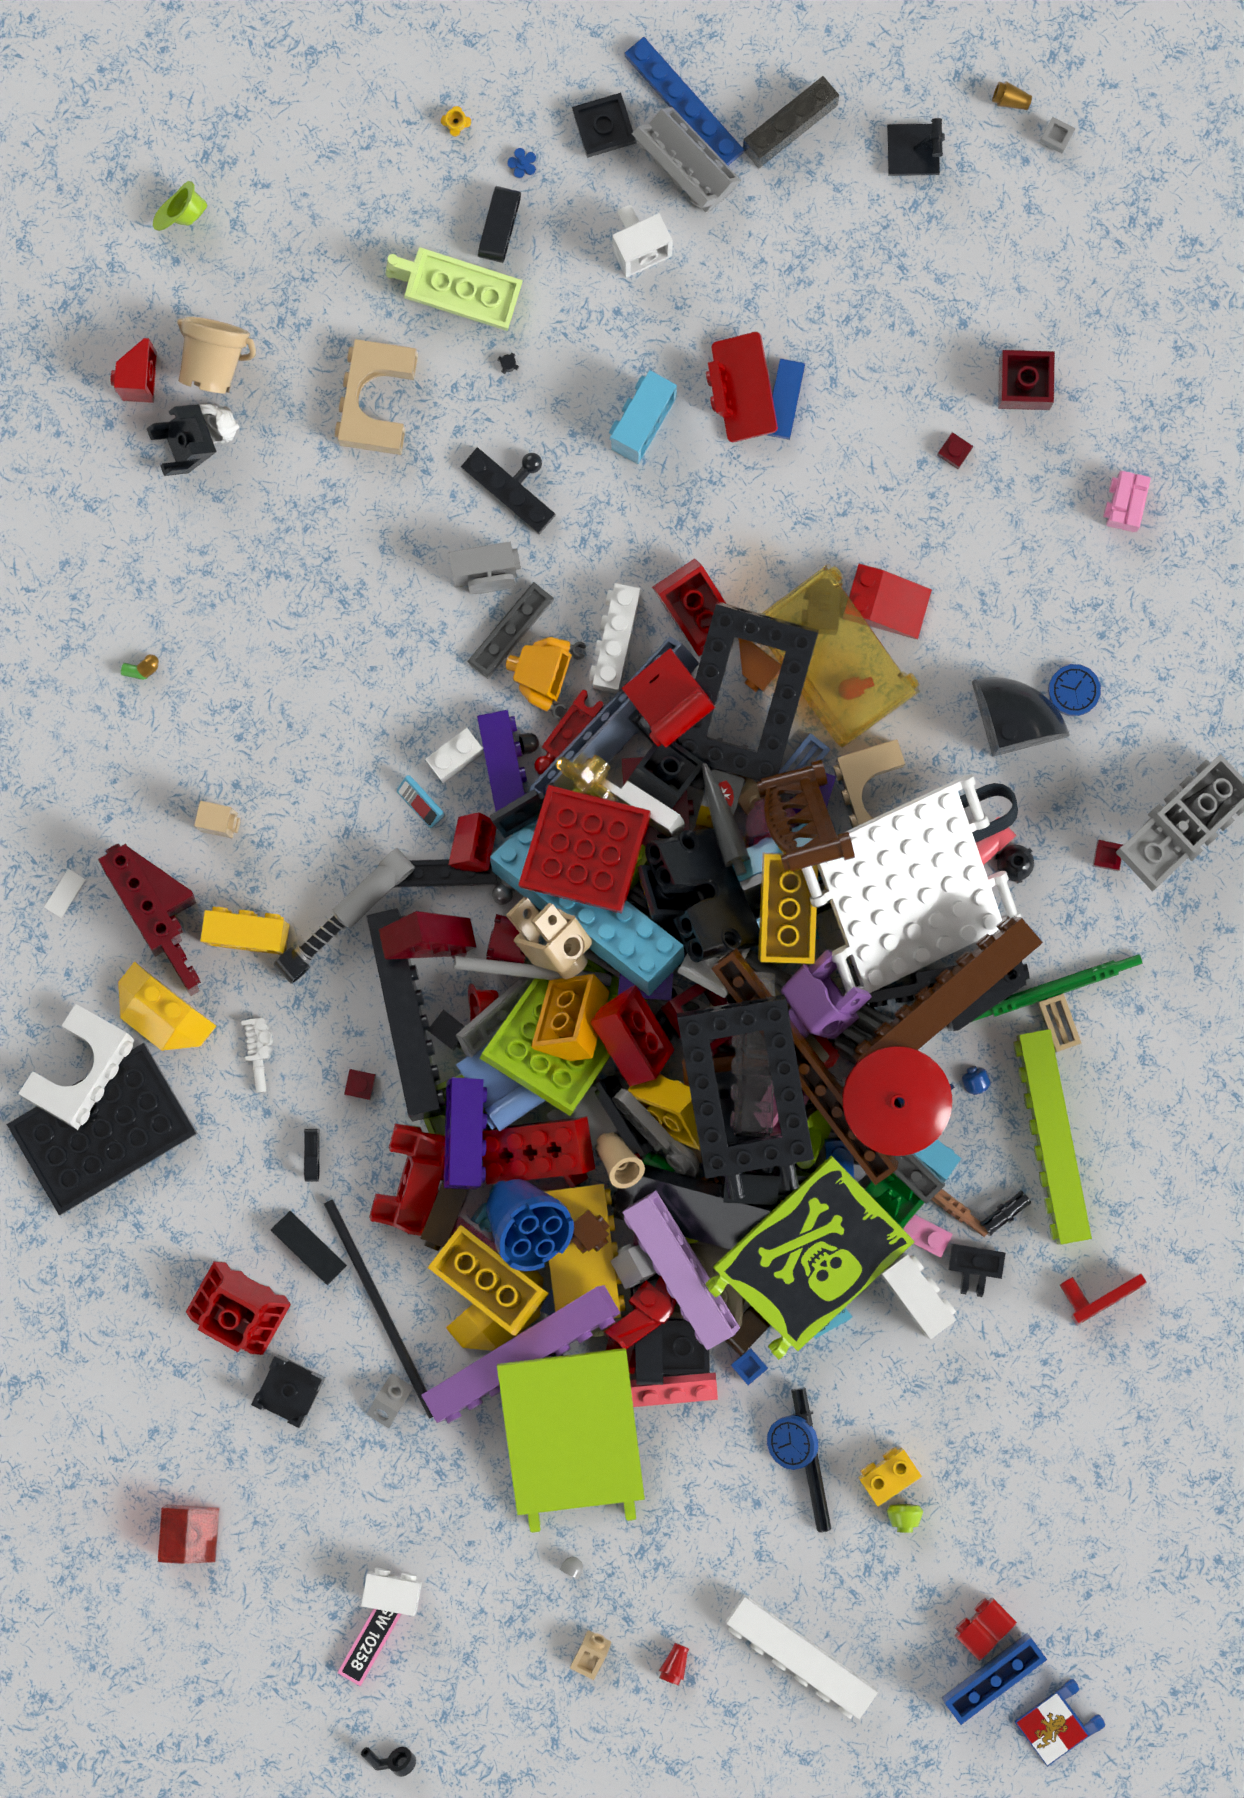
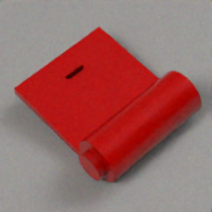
[622,648,716,748]

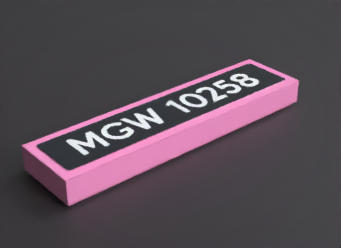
[337,1609,401,1686]

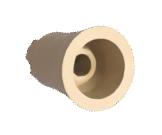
[596,1132,645,1188]

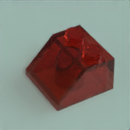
[158,1504,220,1564]

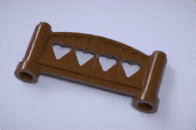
[756,759,855,872]

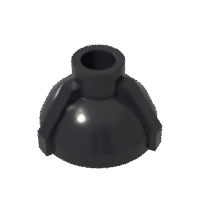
[995,845,1034,884]

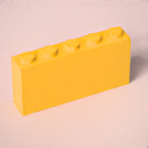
[545,1184,626,1318]

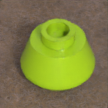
[887,1504,923,1533]

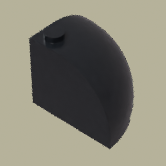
[972,677,1070,757]

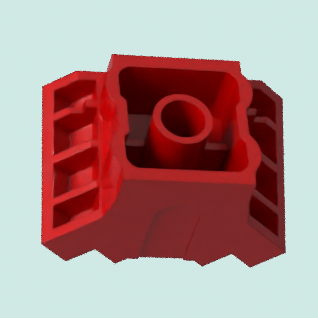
[186,1261,291,1355]

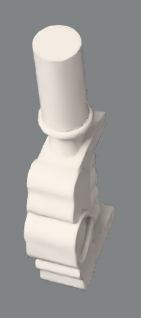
[241,1018,273,1093]

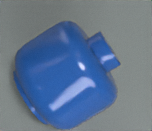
[962,1066,991,1095]

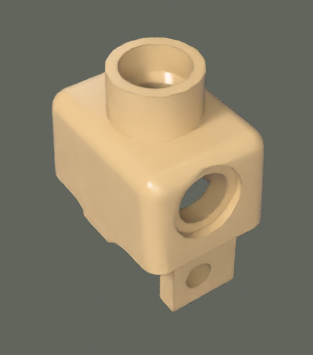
[506,897,592,979]

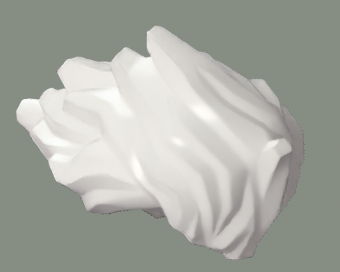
[196,404,239,444]

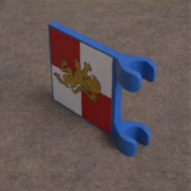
[1015,1679,1105,1767]

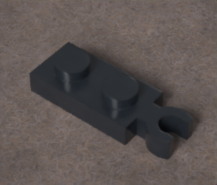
[490,782,555,838]

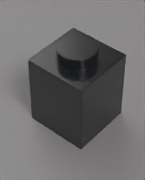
[427,1009,465,1051]

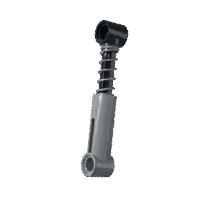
[273,848,415,984]

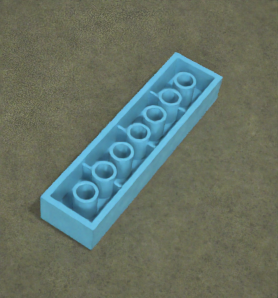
[490,824,685,996]

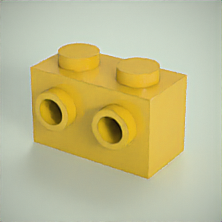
[858,1447,922,1507]

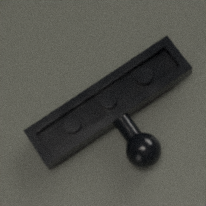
[461,447,556,534]

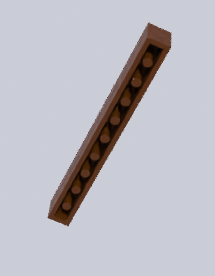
[711,948,899,1185]

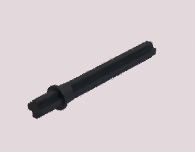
[791,1387,831,1533]

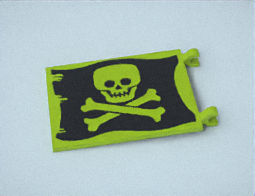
[705,1155,915,1360]

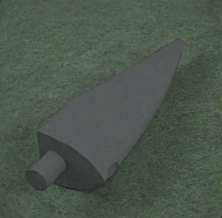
[702,763,750,876]

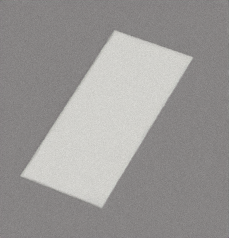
[44,869,86,918]

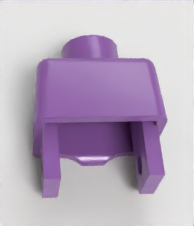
[781,950,872,1039]

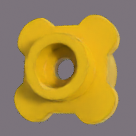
[441,106,471,137]

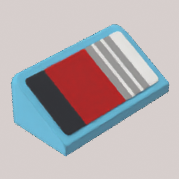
[397,775,445,828]

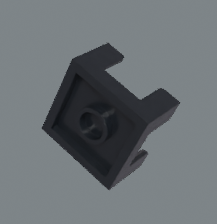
[147,404,217,476]
[251,1354,326,1428]

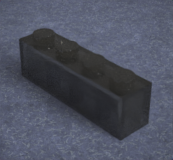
[743,76,839,169]

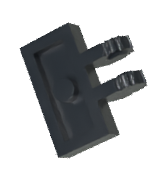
[948,1244,1006,1297]

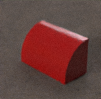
[448,812,497,872]

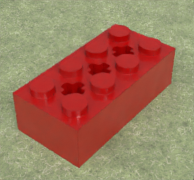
[482,1116,595,1185]

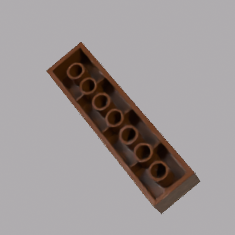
[852,916,1043,1063]

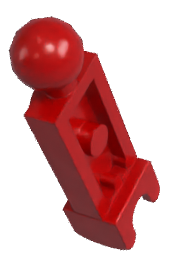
[534,689,605,775]

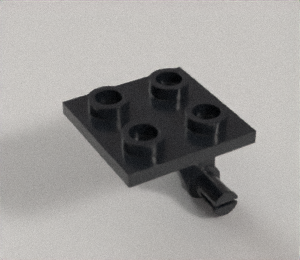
[887,118,945,176]

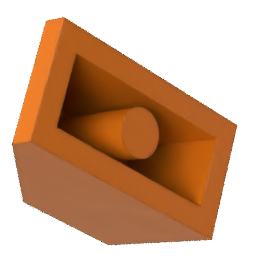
[738,638,782,692]

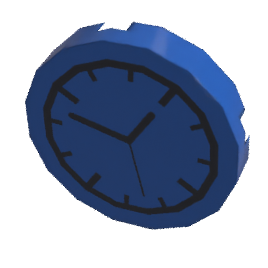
[1048,664,1101,716]
[767,1415,818,1470]

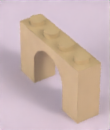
[335,339,418,455]
[833,739,905,828]

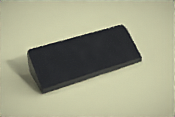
[271,1210,347,1285]

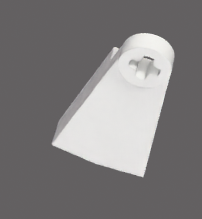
[596,778,685,837]

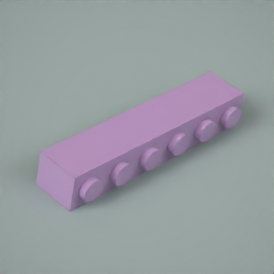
[622,1191,740,1350]

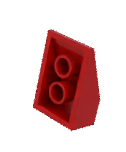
[652,558,727,656]
[843,563,932,640]

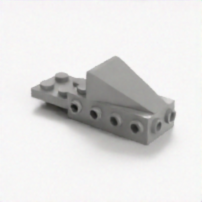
[1116,754,1244,891]

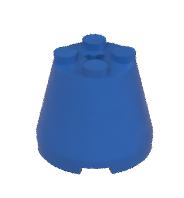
[486,1179,574,1271]

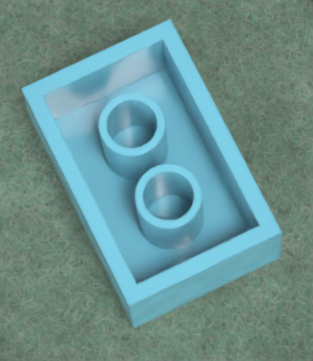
[609,370,677,464]

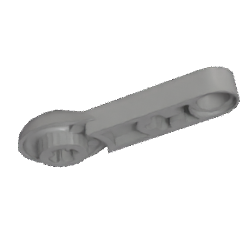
[612,1089,700,1177]

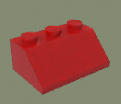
[590,985,675,1087]

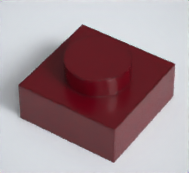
[937,432,974,469]
[1092,840,1123,871]
[344,1069,376,1100]

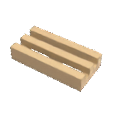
[1038,994,1081,1053]

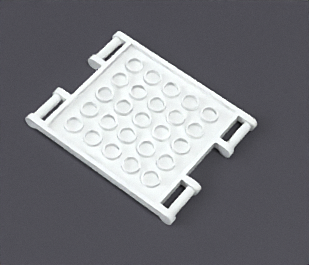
[802,775,1022,995]

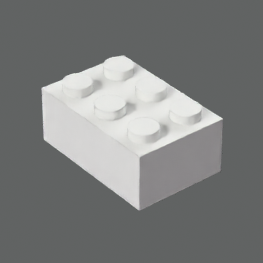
[880,1253,956,1340]

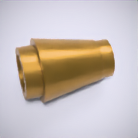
[992,81,1032,110]

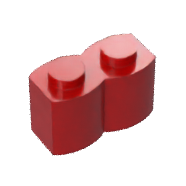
[954,1598,1017,1661]

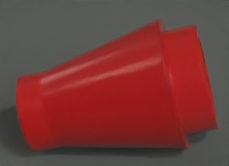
[659,1643,689,1686]

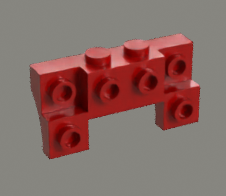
[369,1123,445,1236]

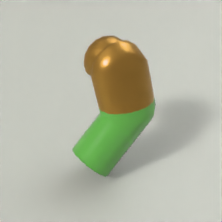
[121,654,159,680]

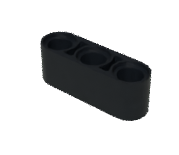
[478,186,521,263]

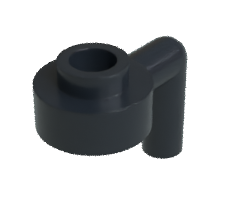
[361,1747,416,1777]

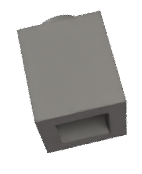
[610,1244,656,1289]

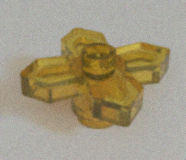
[554,755,617,801]

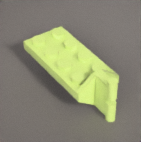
[385,247,523,331]

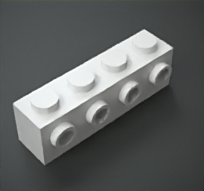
[589,583,640,694]

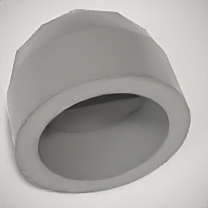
[560,1557,583,1579]

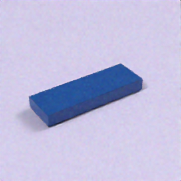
[767,358,805,440]

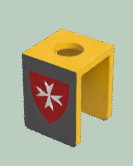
[696,769,744,829]

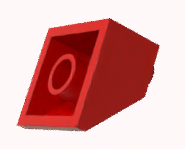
[110,338,157,403]

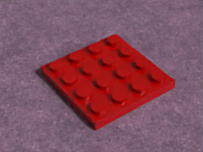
[518,785,651,914]

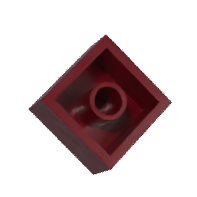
[998,350,1055,410]

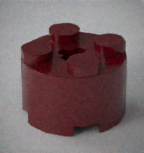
[486,914,525,964]

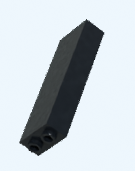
[611,1164,781,1250]

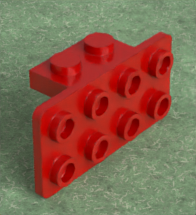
[706,332,778,443]

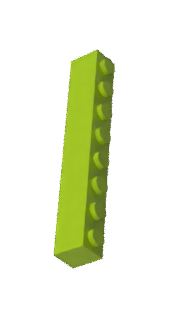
[1013,1029,1092,1245]

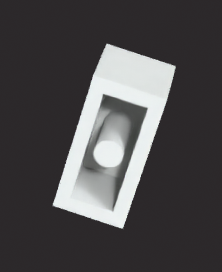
[425,728,484,784]
[361,1568,422,1616]

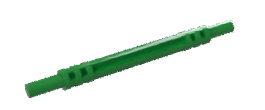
[972,954,1143,1022]

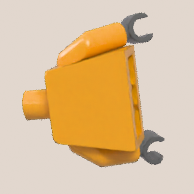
[506,637,586,720]

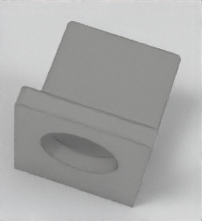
[367,1374,414,1428]

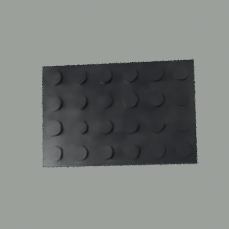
[6,1043,198,1216]

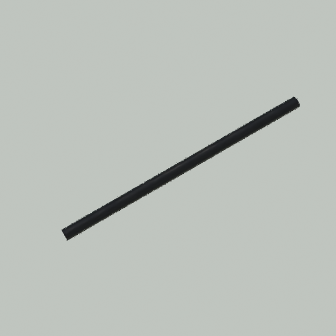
[324,1199,433,1419]

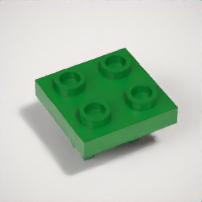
[865,1173,924,1229]

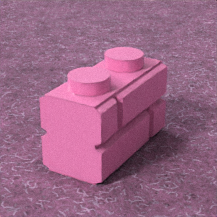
[1103,471,1151,532]

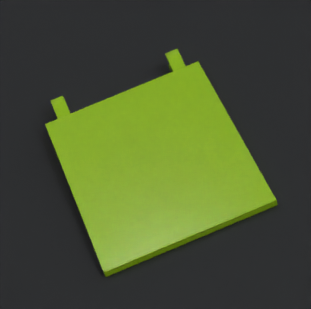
[497,1348,645,1533]

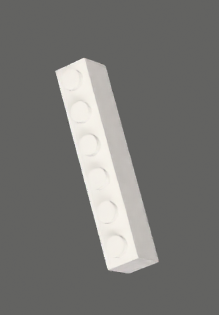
[726,1594,878,1720]

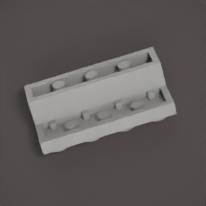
[632,107,741,213]

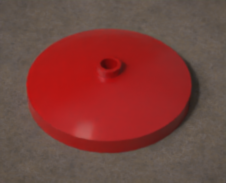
[842,1046,952,1156]

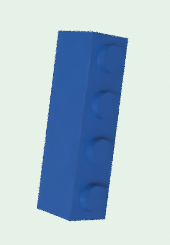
[941,1633,1047,1725]

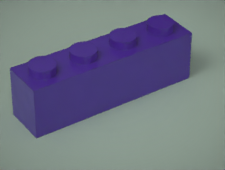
[477,710,528,812]
[444,1077,487,1190]

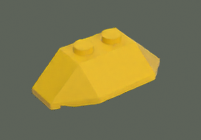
[118,961,217,1051]
[446,1270,543,1351]

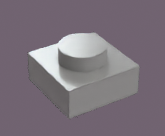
[1040,117,1075,153]

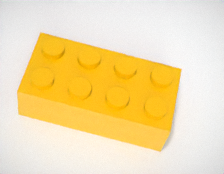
[758,852,818,964]
[427,1225,549,1336]

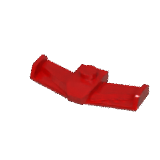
[603,1276,677,1349]

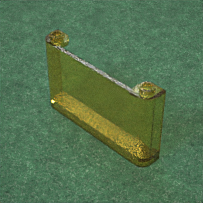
[761,564,920,748]

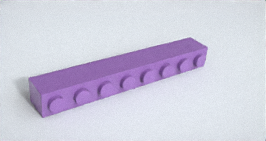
[422,1285,620,1424]

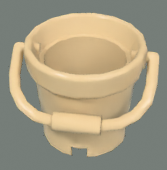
[177,316,256,394]

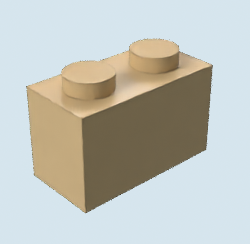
[194,801,241,839]

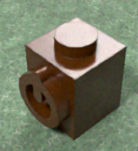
[571,1210,610,1254]

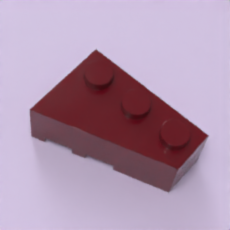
[379,911,477,959]

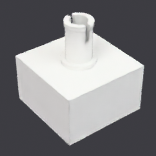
[612,205,673,278]

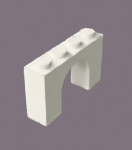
[18,1004,134,1130]

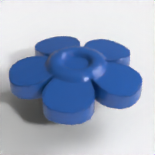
[507,148,536,178]

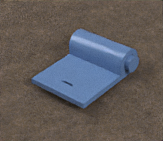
[456,1043,545,1131]

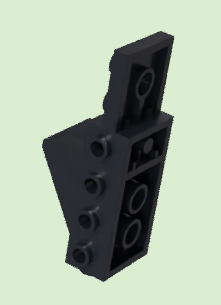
[865,961,1030,1031]

